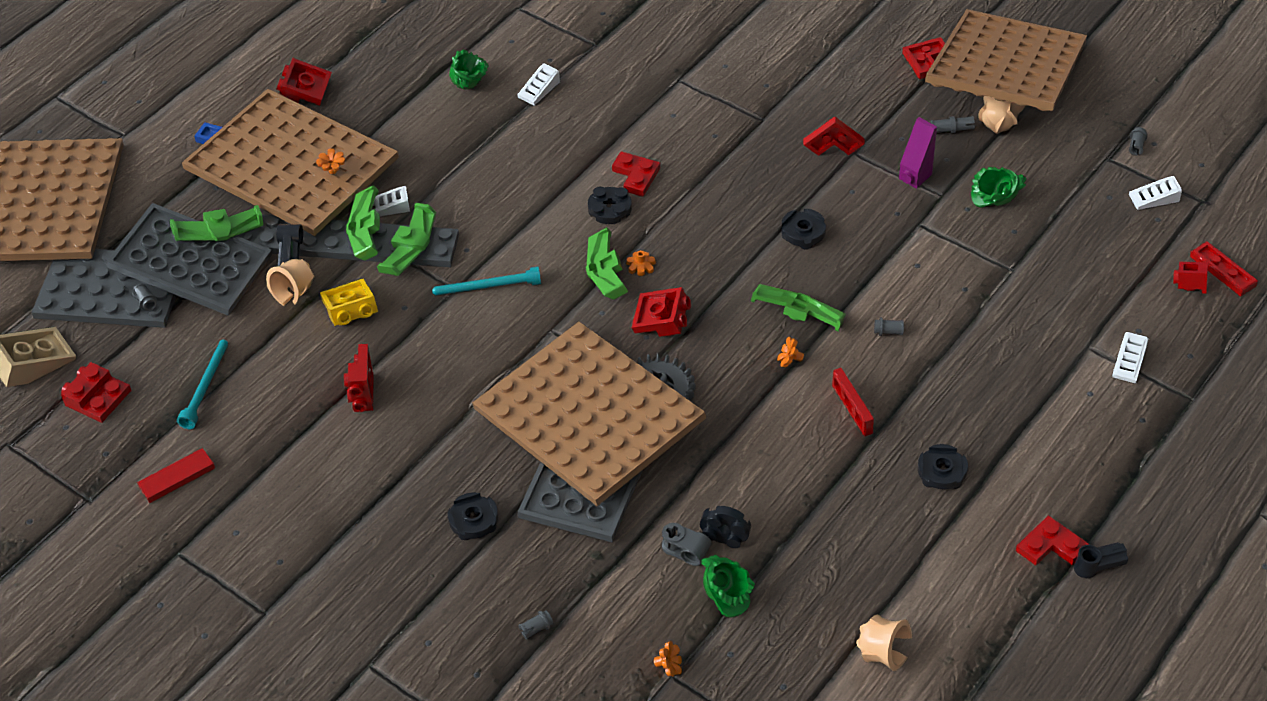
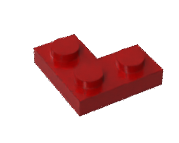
[902,37,945,79]
[803,117,865,156]
[612,151,660,197]
[1016,515,1089,565]

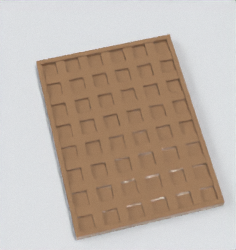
[925,9,1087,111]
[182,89,399,236]
[0,138,124,261]
[472,322,706,506]

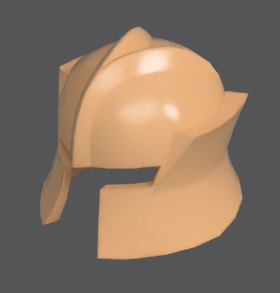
[978,96,1025,134]
[266,259,314,306]
[856,614,912,671]

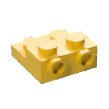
[320,279,378,326]

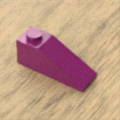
[899,117,937,189]

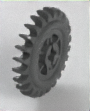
[638,353,696,401]

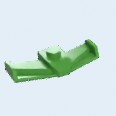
[346,185,380,260]
[377,203,436,276]
[170,205,263,241]
[586,227,628,300]
[751,284,846,331]

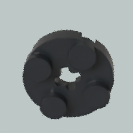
[588,186,632,224]
[781,209,826,250]
[917,444,968,489]
[448,492,498,541]
[700,506,751,548]

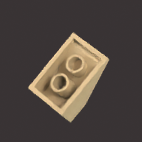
[0,327,76,387]

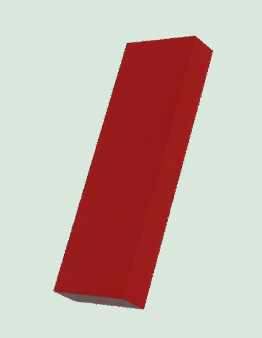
[1190,241,1258,297]
[832,368,874,436]
[137,448,215,503]

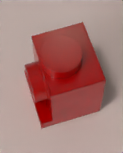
[1173,262,1208,294]

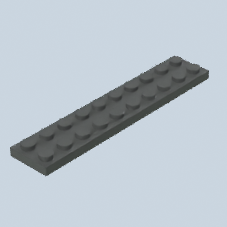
[237,215,459,267]

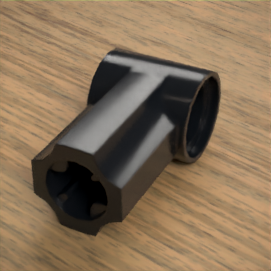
[276,224,304,266]
[1074,542,1128,579]

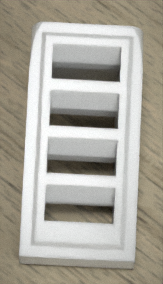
[518,64,560,105]
[1129,176,1182,210]
[372,186,410,216]
[1112,332,1148,383]

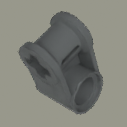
[662,523,712,566]

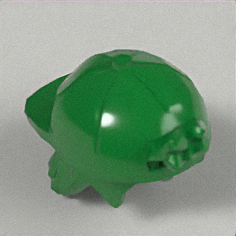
[449,49,489,90]
[971,166,1026,208]
[701,555,755,618]

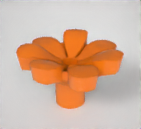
[316,148,345,174]
[626,250,656,276]
[777,337,804,367]
[654,641,682,677]

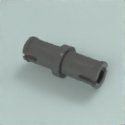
[930,116,975,134]

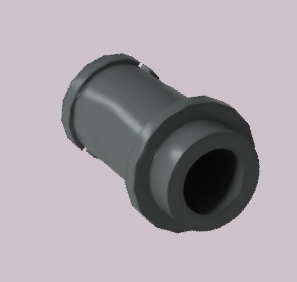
[1129,127,1148,155]
[133,283,157,311]
[874,317,904,336]
[518,610,554,640]

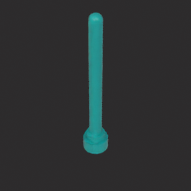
[432,266,541,295]
[177,339,228,429]

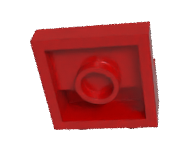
[276,58,332,105]
[631,287,691,337]
[344,344,374,412]
[61,362,132,423]

